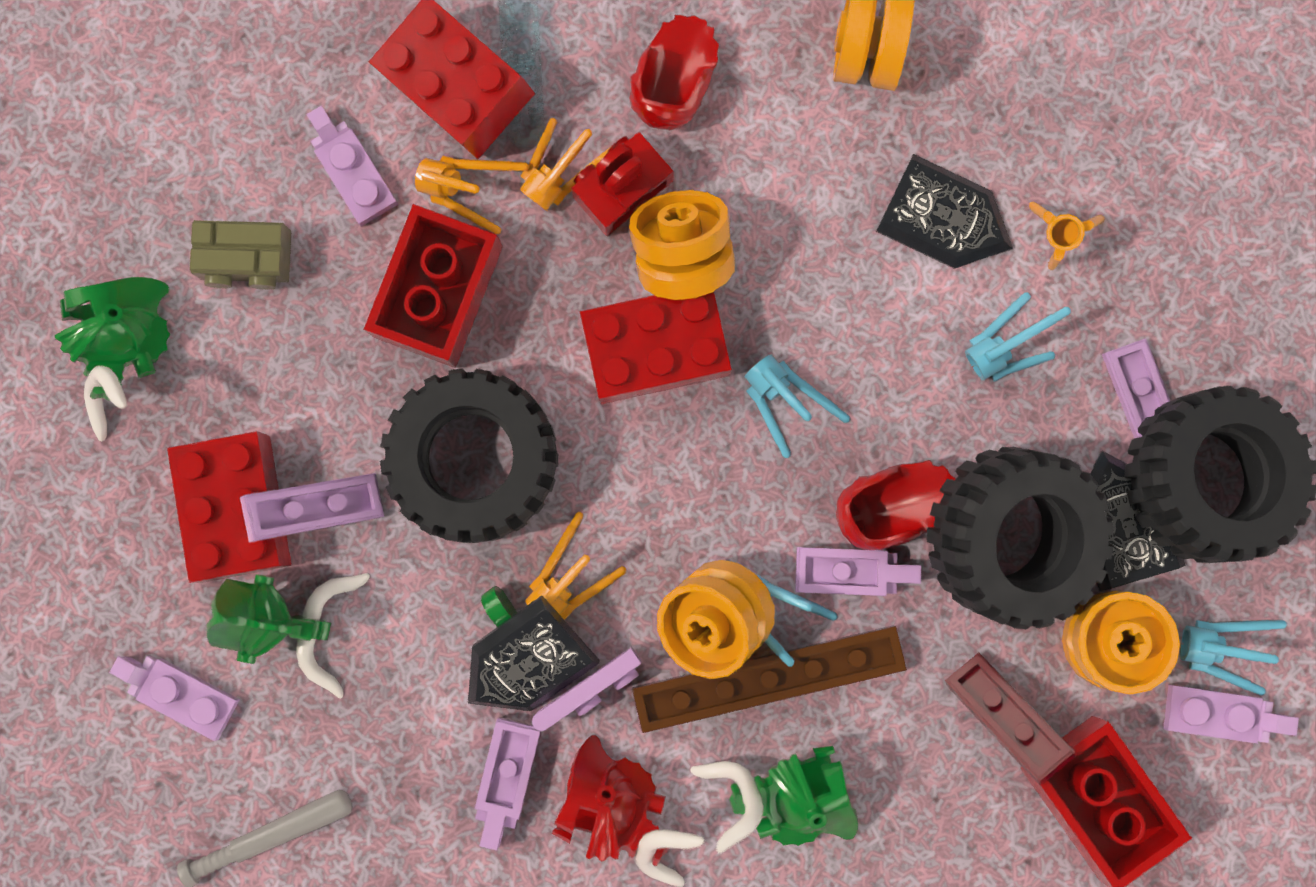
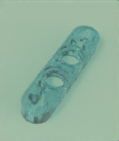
[498,0,546,149]

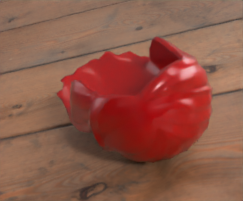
[629,15,719,130]
[836,460,956,550]

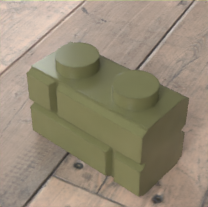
[190,220,292,290]

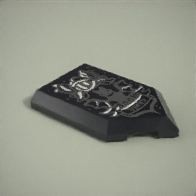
[876,154,1013,269]
[1090,450,1186,591]
[468,595,600,711]

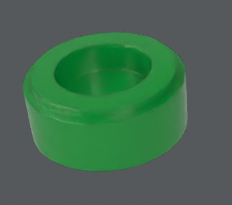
[481,586,517,627]

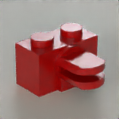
[571,132,674,237]

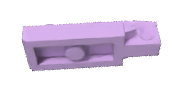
[306,106,398,227]
[795,547,921,596]
[109,656,240,741]
[1163,684,1299,744]
[474,717,541,851]

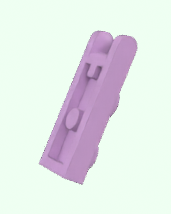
[532,646,642,731]

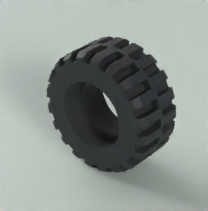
[380,368,558,543]
[1125,386,1316,563]
[927,447,1114,630]

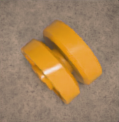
[833,0,915,91]
[629,190,735,300]
[657,560,775,679]
[1062,591,1180,695]

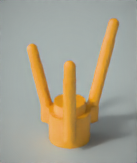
[519,118,609,211]
[415,155,529,235]
[1029,202,1105,270]
[525,512,627,620]

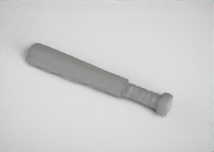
[177,790,352,887]

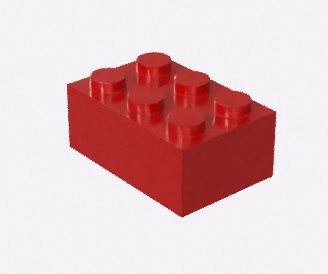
[368,0,536,159]
[363,204,503,368]
[580,292,732,405]
[167,431,292,583]
[1020,716,1192,887]

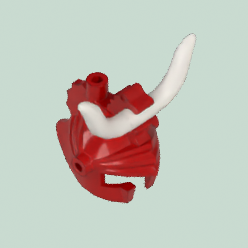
[552,735,704,887]

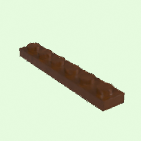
[632,625,907,733]

